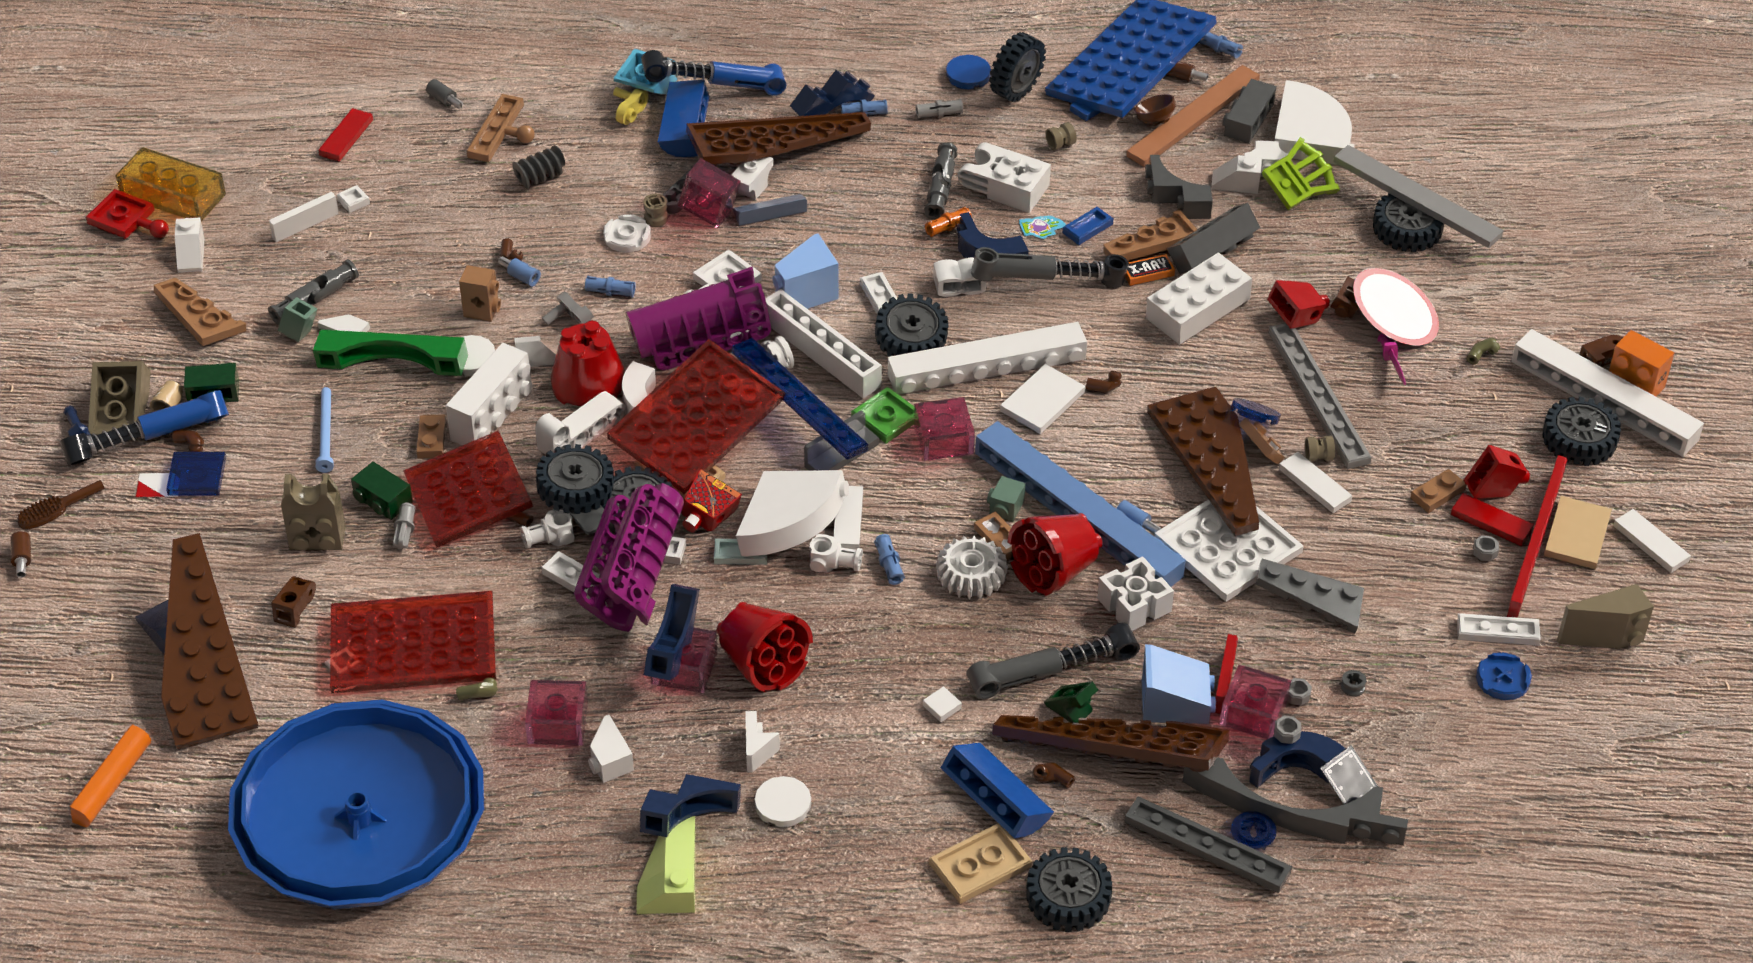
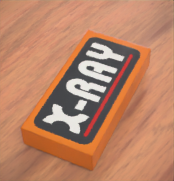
[1125,254,1175,286]

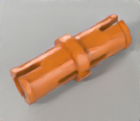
[925,207,972,237]

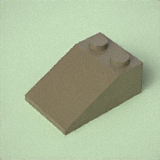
[88,361,151,436]
[1557,584,1654,649]

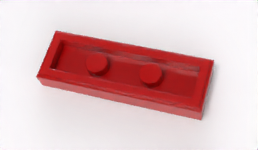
[318,108,373,162]
[1450,493,1534,546]
[1215,634,1238,714]

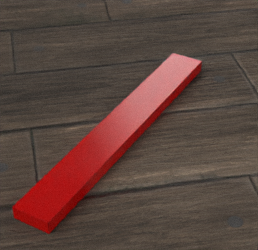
[1507,455,1567,618]

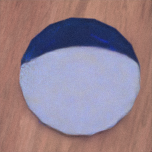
[1230,398,1281,425]

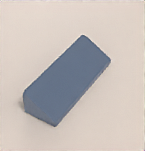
[733,194,807,226]

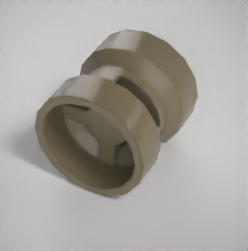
[1045,122,1077,151]
[643,194,668,227]
[1304,436,1335,462]

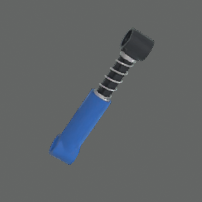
[641,50,787,96]
[60,390,229,466]

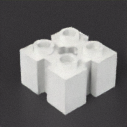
[1097,556,1174,631]

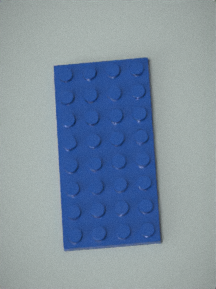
[1045,0,1216,118]

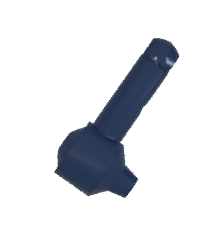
[63,406,91,437]

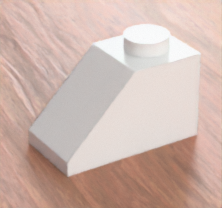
[1211,155,1262,194]
[175,217,205,273]
[588,715,634,783]

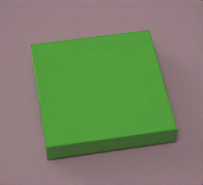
[851,387,923,444]

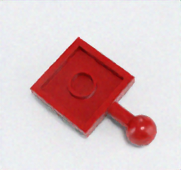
[86,189,169,239]

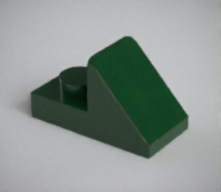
[1044,681,1098,723]

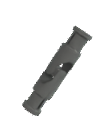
[268,259,359,325]

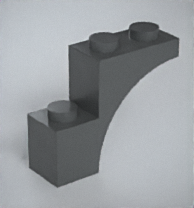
[1145,155,1213,219]

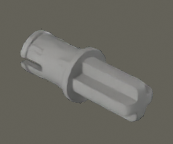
[393,503,416,550]

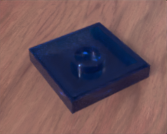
[166,452,226,496]

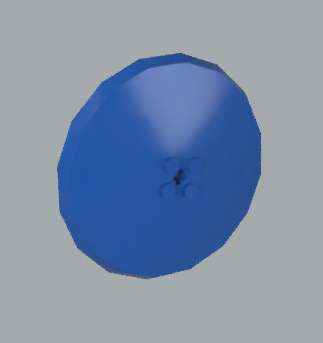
[228,700,484,909]

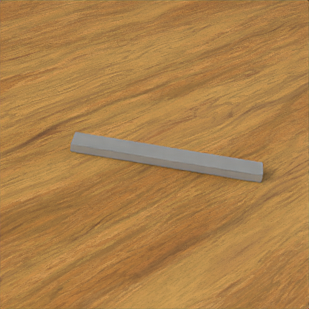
[1333,145,1504,248]
[1268,323,1372,469]

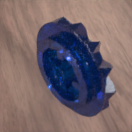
[1230,811,1277,851]

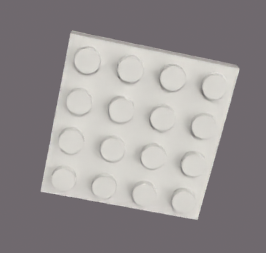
[1154,499,1303,602]

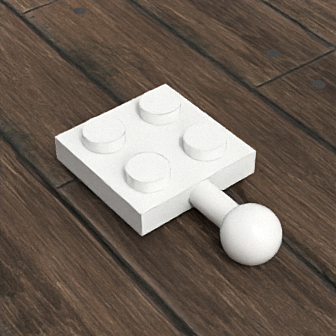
[684,250,762,294]

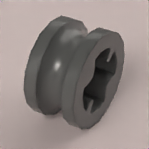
[1341,670,1367,697]

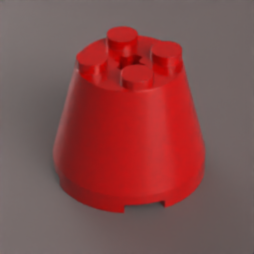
[551,320,625,407]
[1007,513,1102,596]
[716,602,813,692]

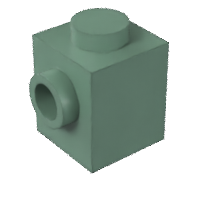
[277,297,318,342]
[987,476,1026,522]

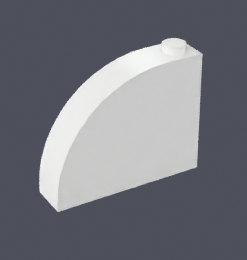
[1275,80,1355,165]
[736,470,849,556]

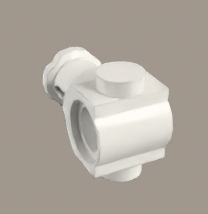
[520,508,575,549]
[810,534,863,573]

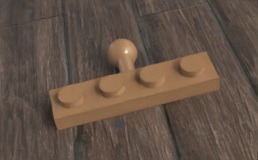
[467,94,535,162]

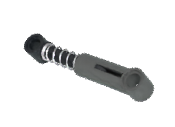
[971,247,1129,288]
[966,623,1140,699]

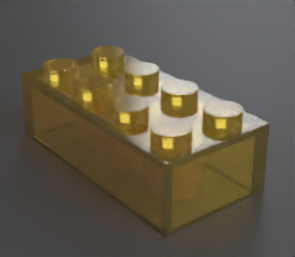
[115,147,226,222]

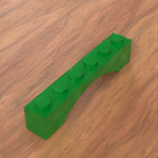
[313,330,468,376]

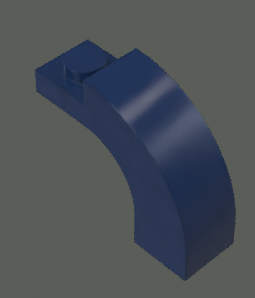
[957,212,1029,258]
[1249,731,1346,788]

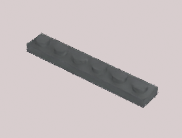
[1124,796,1292,893]

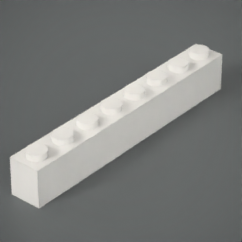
[888,322,1087,395]
[1511,329,1704,457]

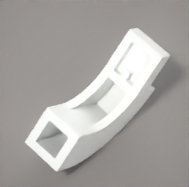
[622,361,682,434]

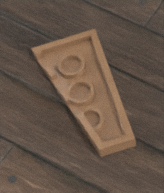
[1103,209,1197,261]
[154,278,246,346]

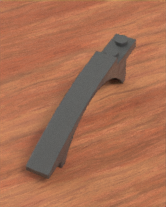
[1182,757,1408,845]

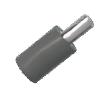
[426,79,463,109]

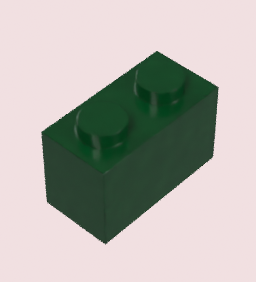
[184,363,239,403]
[351,462,413,520]

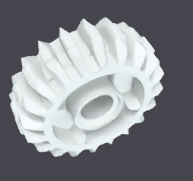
[936,535,1008,600]

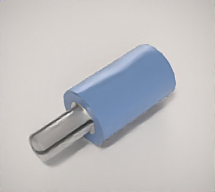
[498,256,541,286]
[1116,500,1162,534]

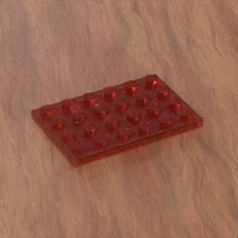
[607,339,785,494]
[330,591,496,694]

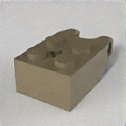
[281,474,346,550]

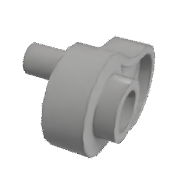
[542,291,594,325]

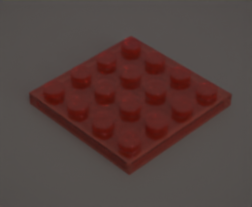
[403,430,534,548]

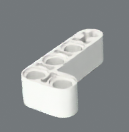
[535,391,627,455]

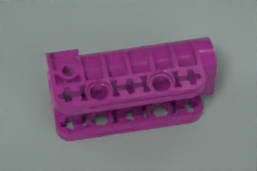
[625,266,771,370]
[574,483,684,632]

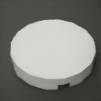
[603,215,651,253]
[463,335,495,376]
[755,776,811,827]

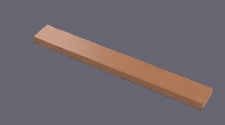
[1126,65,1260,167]

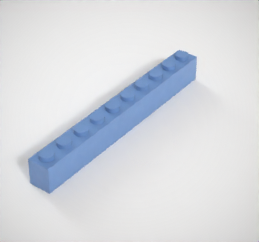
[975,421,1186,587]

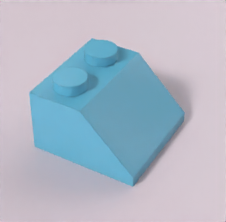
[614,49,677,95]

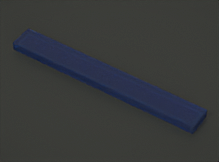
[732,338,868,460]

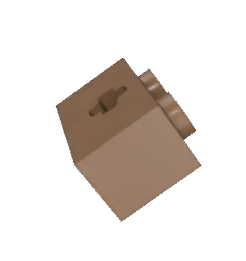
[459,265,501,322]

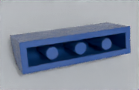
[658,79,710,157]
[940,743,1054,838]

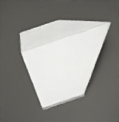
[514,336,556,367]

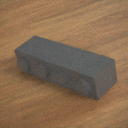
[1167,203,1260,274]

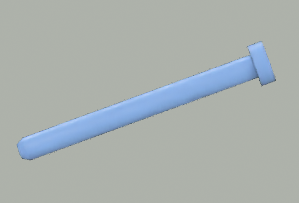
[315,387,334,473]

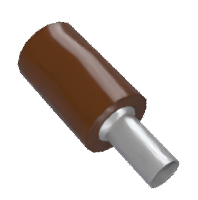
[1166,61,1209,82]
[10,531,31,578]

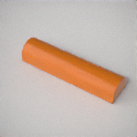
[70,724,151,827]

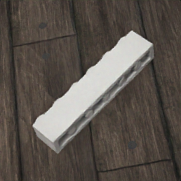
[765,289,882,398]

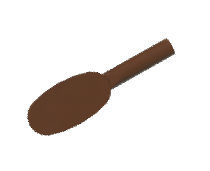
[17,480,105,530]

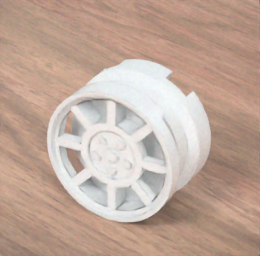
[760,336,794,375]

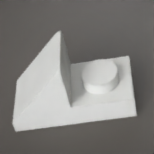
[745,711,780,773]

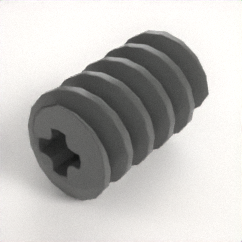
[512,145,565,189]

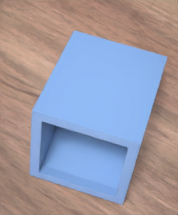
[772,233,839,309]
[1141,644,1216,724]

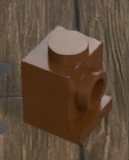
[1330,277,1359,318]

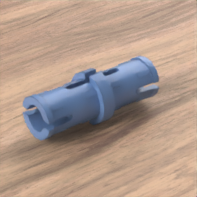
[1199,32,1243,58]
[840,99,888,115]
[585,276,636,297]
[874,534,905,585]

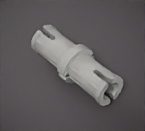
[915,99,963,119]

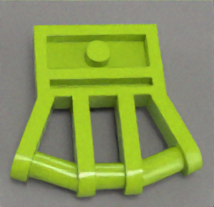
[1261,137,1340,211]

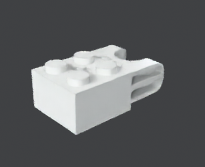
[958,142,1051,213]

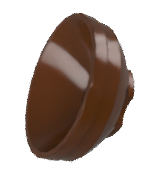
[1134,94,1176,126]

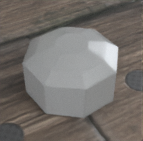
[1473,535,1499,561]
[1284,678,1312,706]
[1274,716,1301,744]

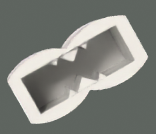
[933,258,986,297]

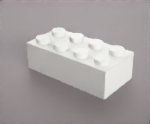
[1146,252,1252,345]
[446,343,532,451]

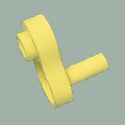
[613,87,649,125]

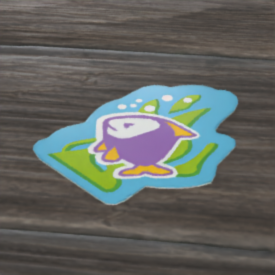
[1019,216,1066,239]

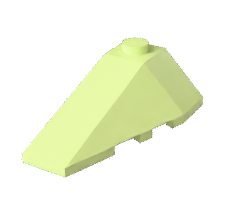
[637,816,695,914]

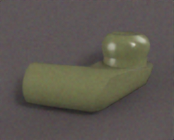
[1466,338,1500,365]
[456,678,498,701]

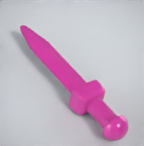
[1377,333,1406,385]

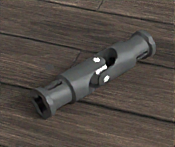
[924,143,958,220]

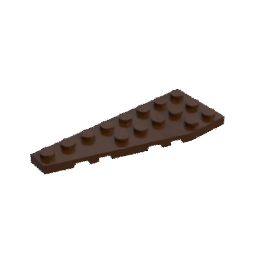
[686,112,871,166]
[1147,386,1259,536]
[161,533,258,750]
[992,715,1230,772]

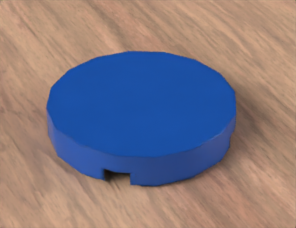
[946,55,991,90]
[1476,652,1532,700]

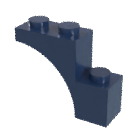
[790,70,875,116]
[643,584,700,681]
[640,774,741,837]

